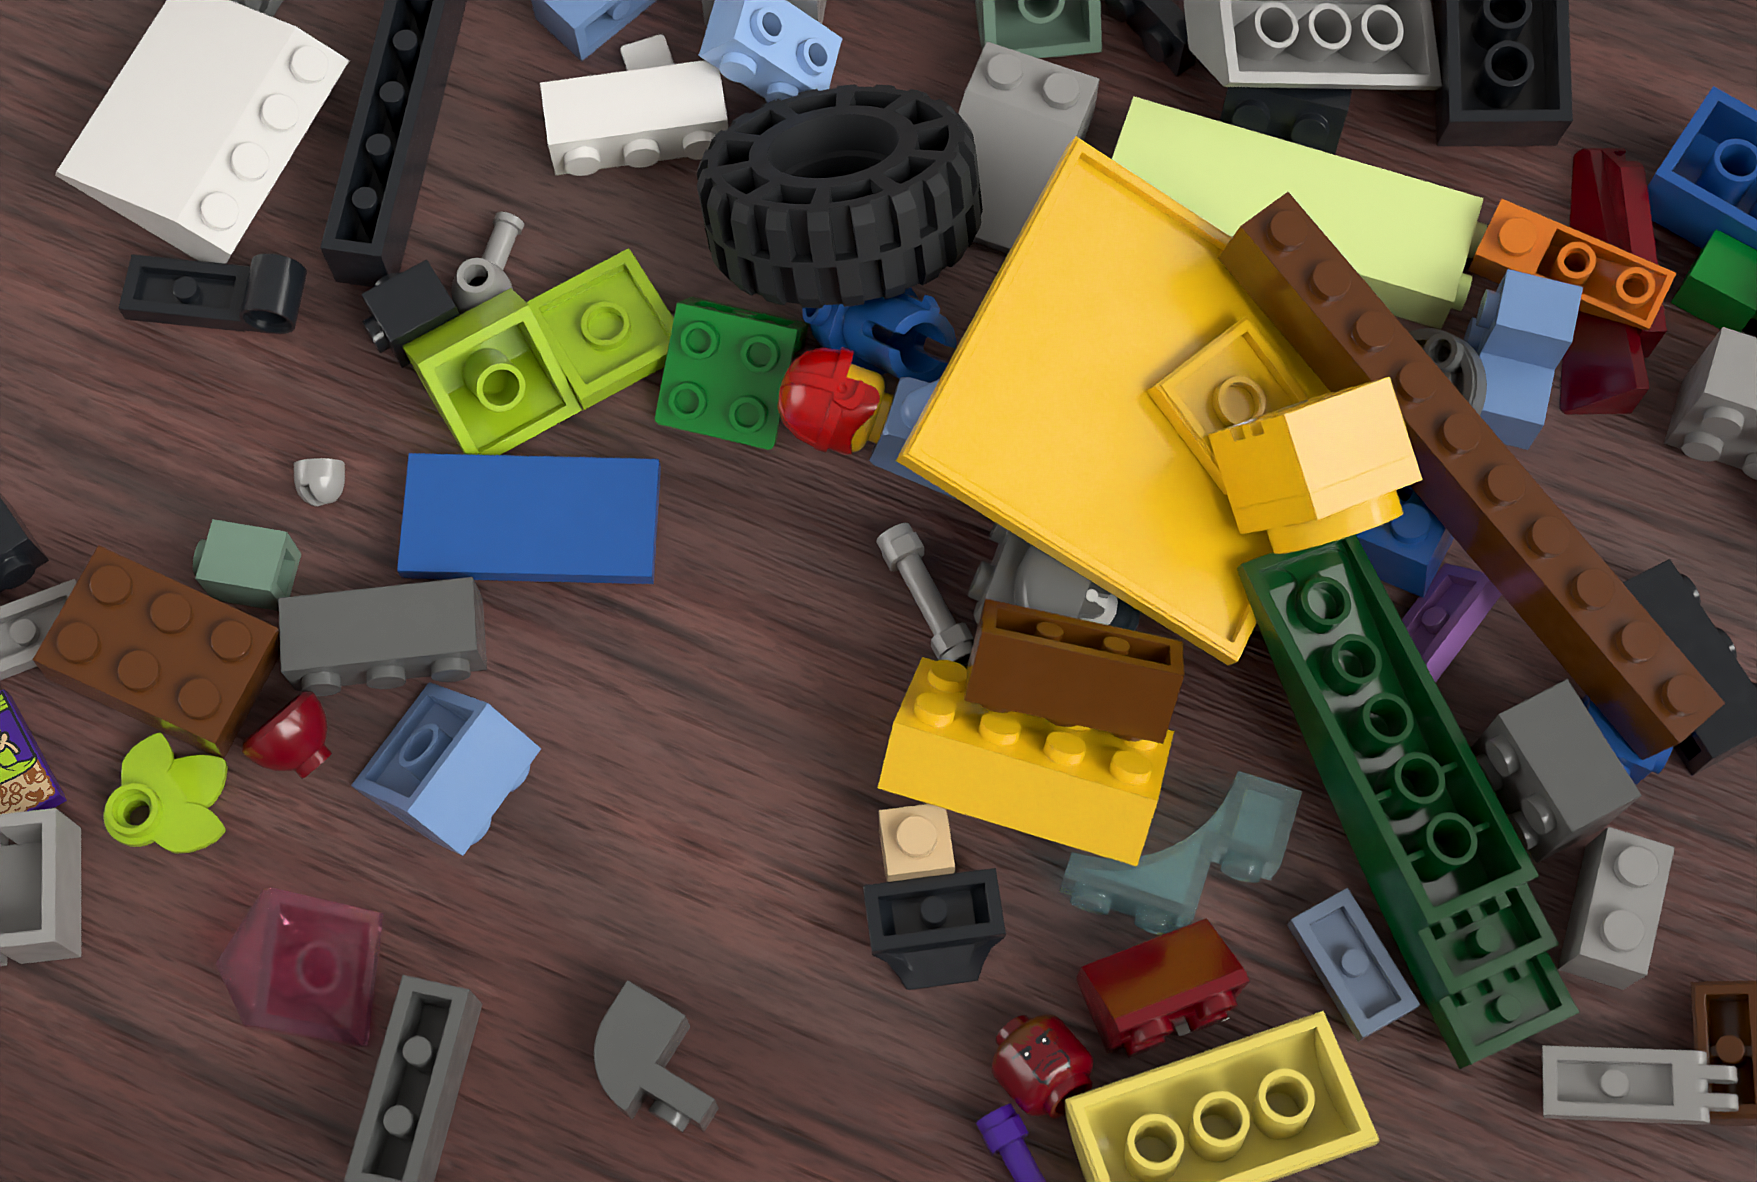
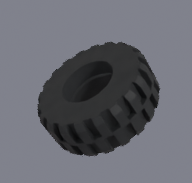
[696,84,983,308]

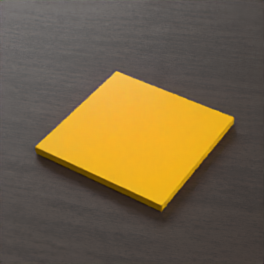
[895,136,1330,665]

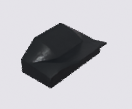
[863,868,1006,990]

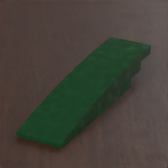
[1237,534,1580,1070]

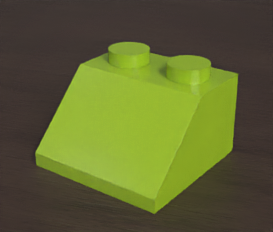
[402,288,582,455]

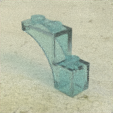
[1059,771,1302,935]

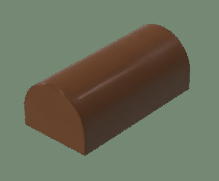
[1691,980,1757,1126]

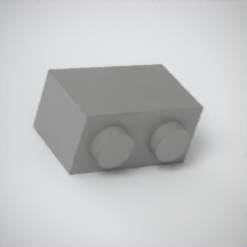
[1558,827,1675,990]

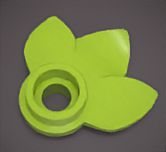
[103,732,228,854]

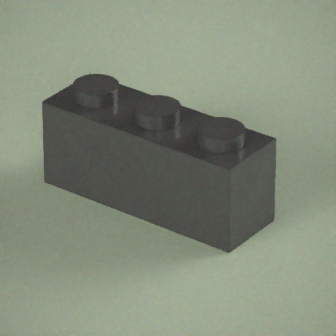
[278,577,487,696]
[344,975,482,1182]

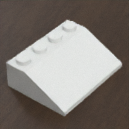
[55,0,349,264]

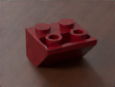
[1076,918,1250,1057]

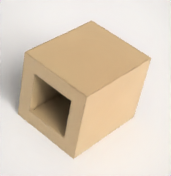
[879,804,955,882]

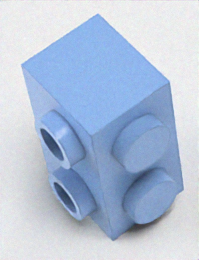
[699,0,842,103]

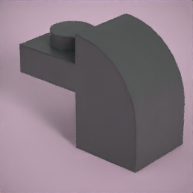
[594,980,719,1133]

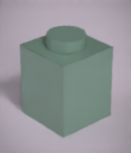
[193,519,302,611]

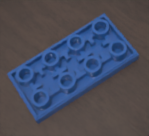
[397,453,661,584]

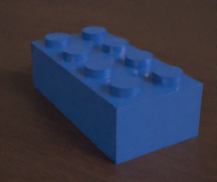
[1647,86,1757,250]

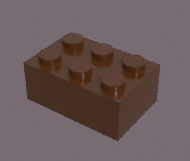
[32,545,280,759]

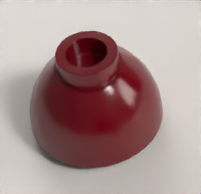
[242,691,332,779]

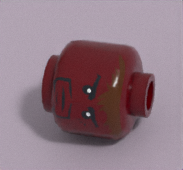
[992,1014,1093,1118]

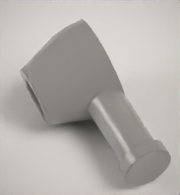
[451,212,524,315]

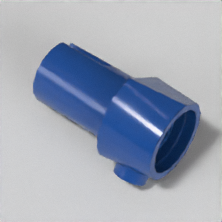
[802,287,957,383]

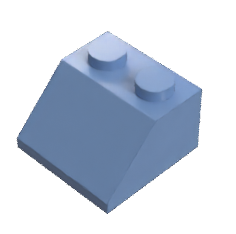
[351,682,541,856]

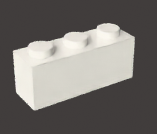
[540,60,728,176]

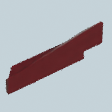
[1560,148,1667,415]

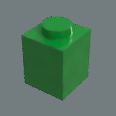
[1670,229,1757,332]

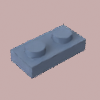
[1287,888,1420,1042]

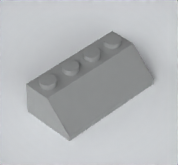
[1183,0,1442,90]

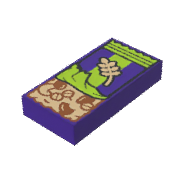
[0,689,67,814]

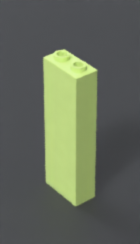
[1112,96,1487,329]

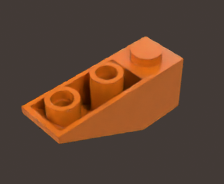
[1469,199,1676,331]

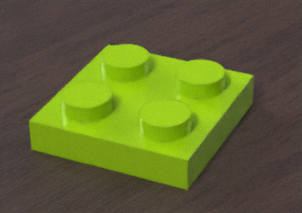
[527,248,674,410]

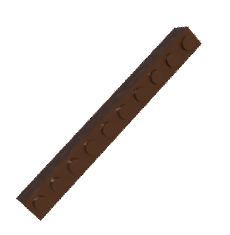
[1218,192,1725,760]

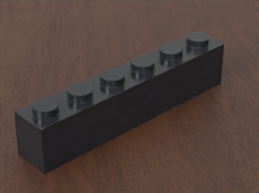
[320,0,467,287]

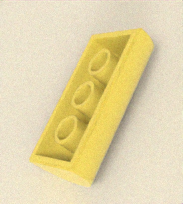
[1065,1011,1379,1182]

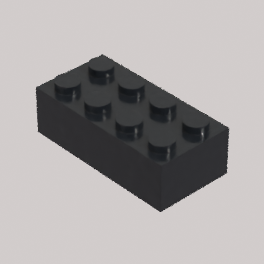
[1433,0,1573,146]

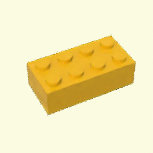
[878,657,1174,866]

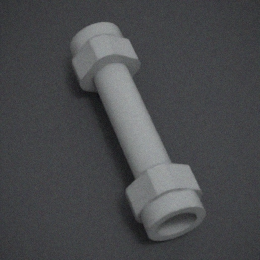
[876,523,974,666]

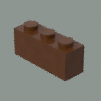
[964,598,1184,744]

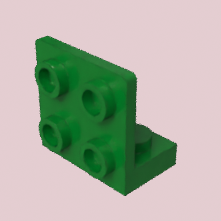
[655,297,809,450]

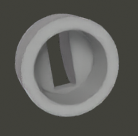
[294,458,345,506]

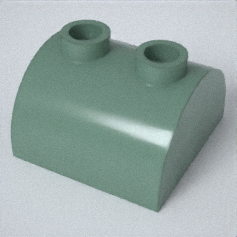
[975,0,1102,59]

